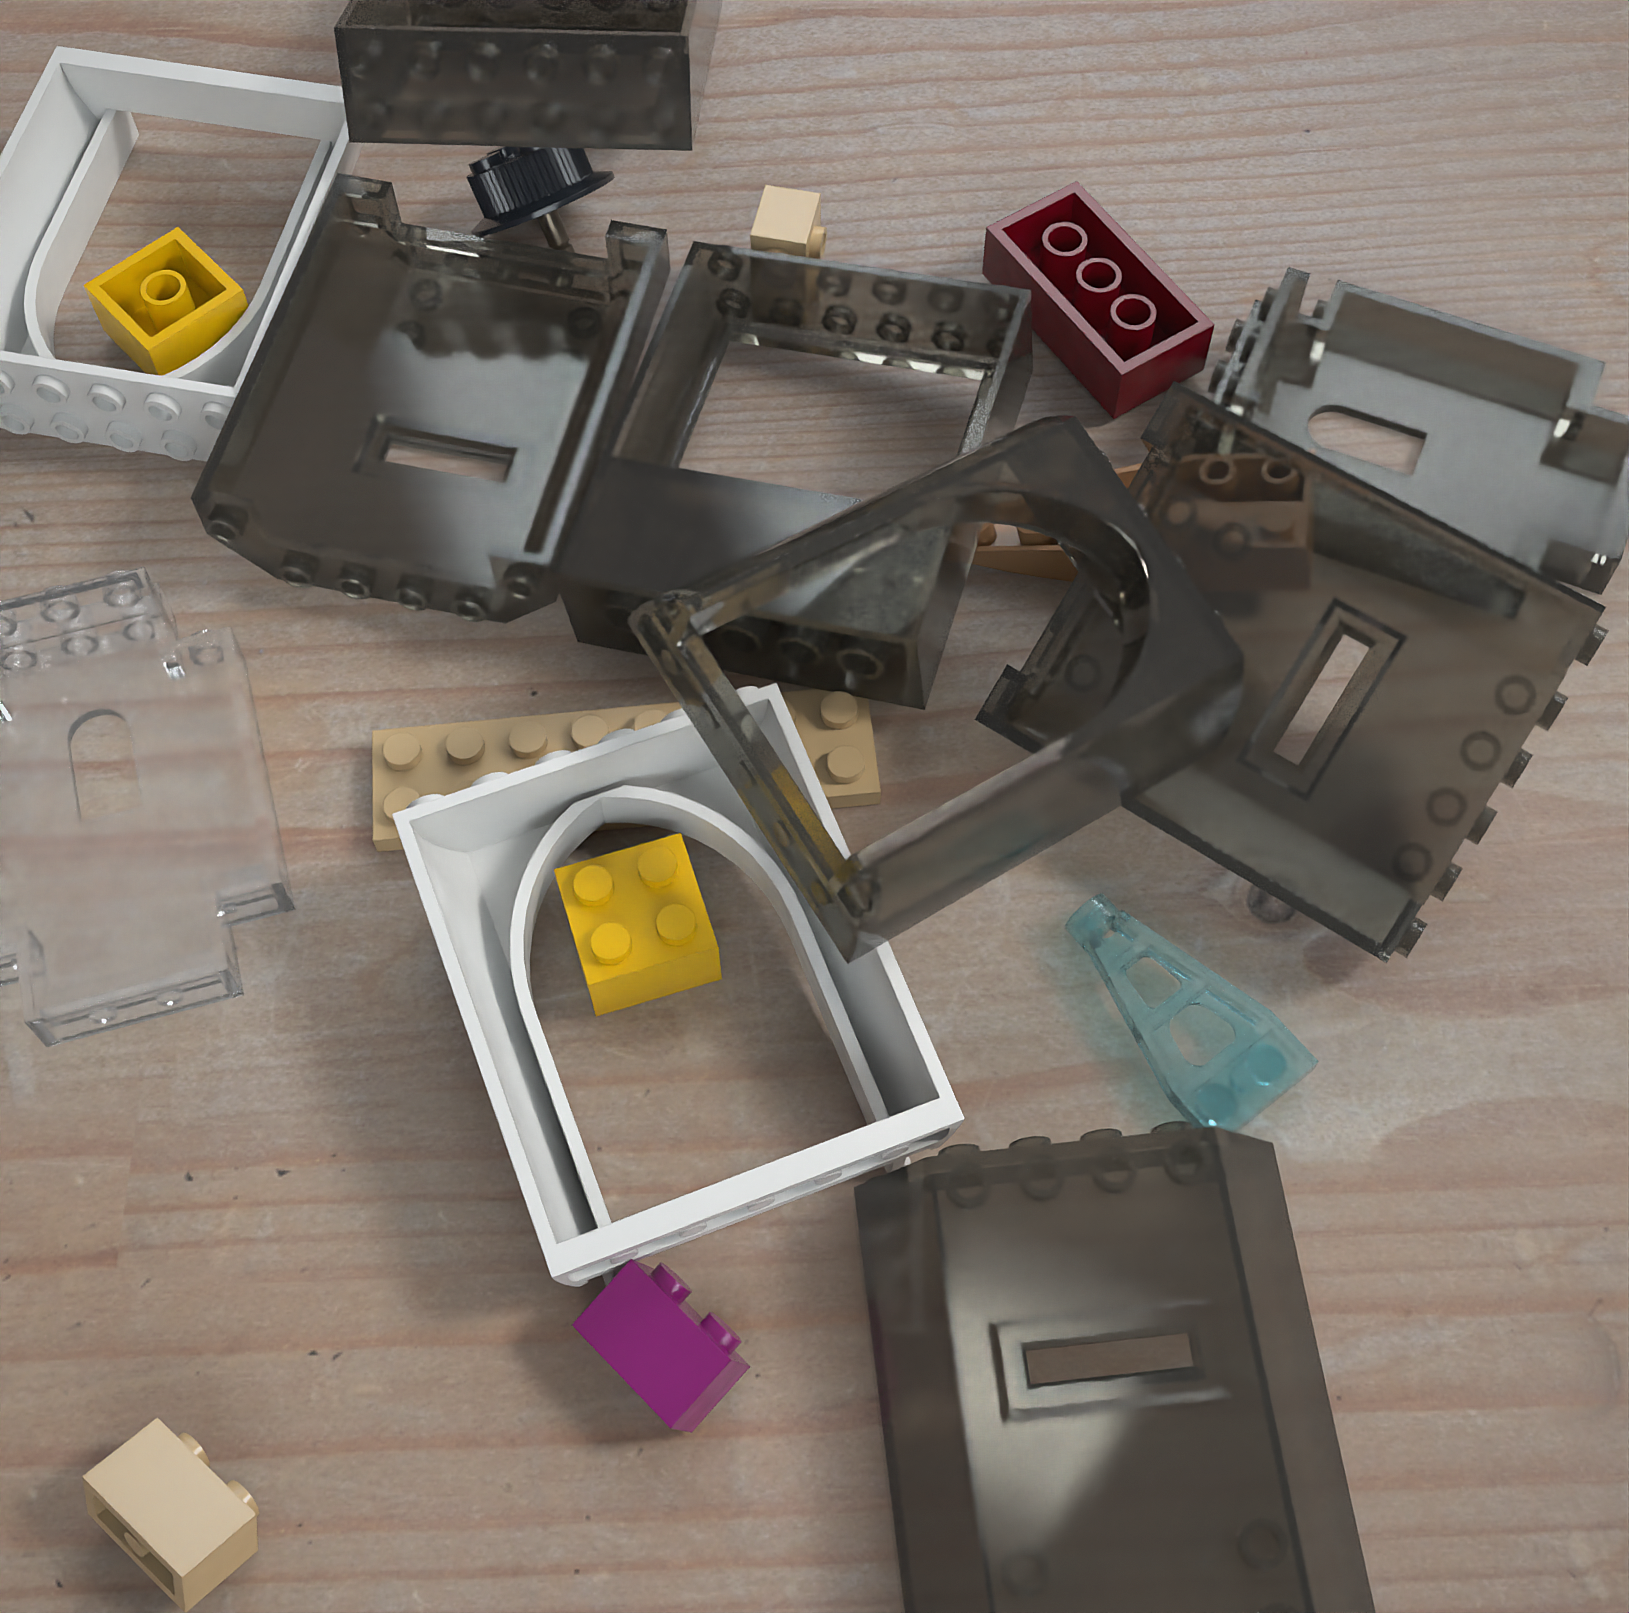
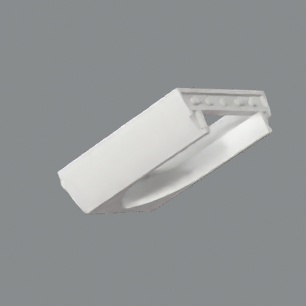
[0,46,370,465]
[392,683,965,1287]

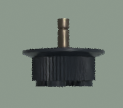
[467,122,615,268]

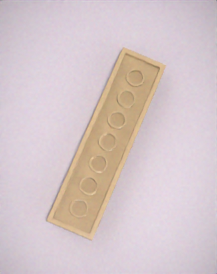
[372,684,881,852]

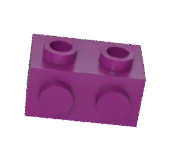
[572,1259,751,1433]

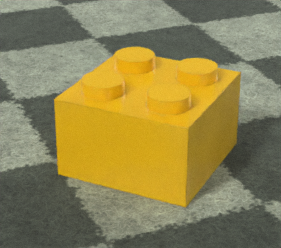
[83,227,249,376]
[554,833,722,1017]

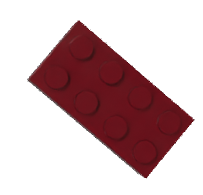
[982,181,1215,419]

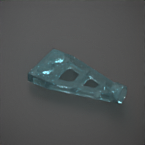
[1065,893,1319,1151]

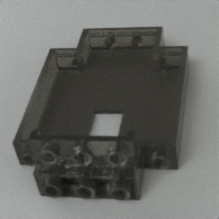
[1189,267,1629,618]

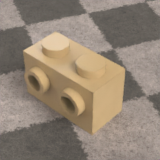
[750,185,827,321]
[82,1418,259,1613]

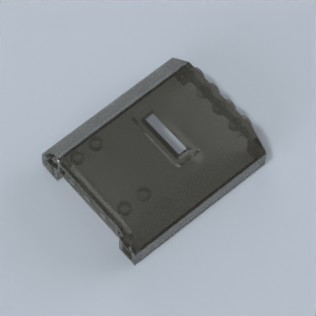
[191,173,671,624]
[975,381,1609,963]
[853,1121,1376,1613]

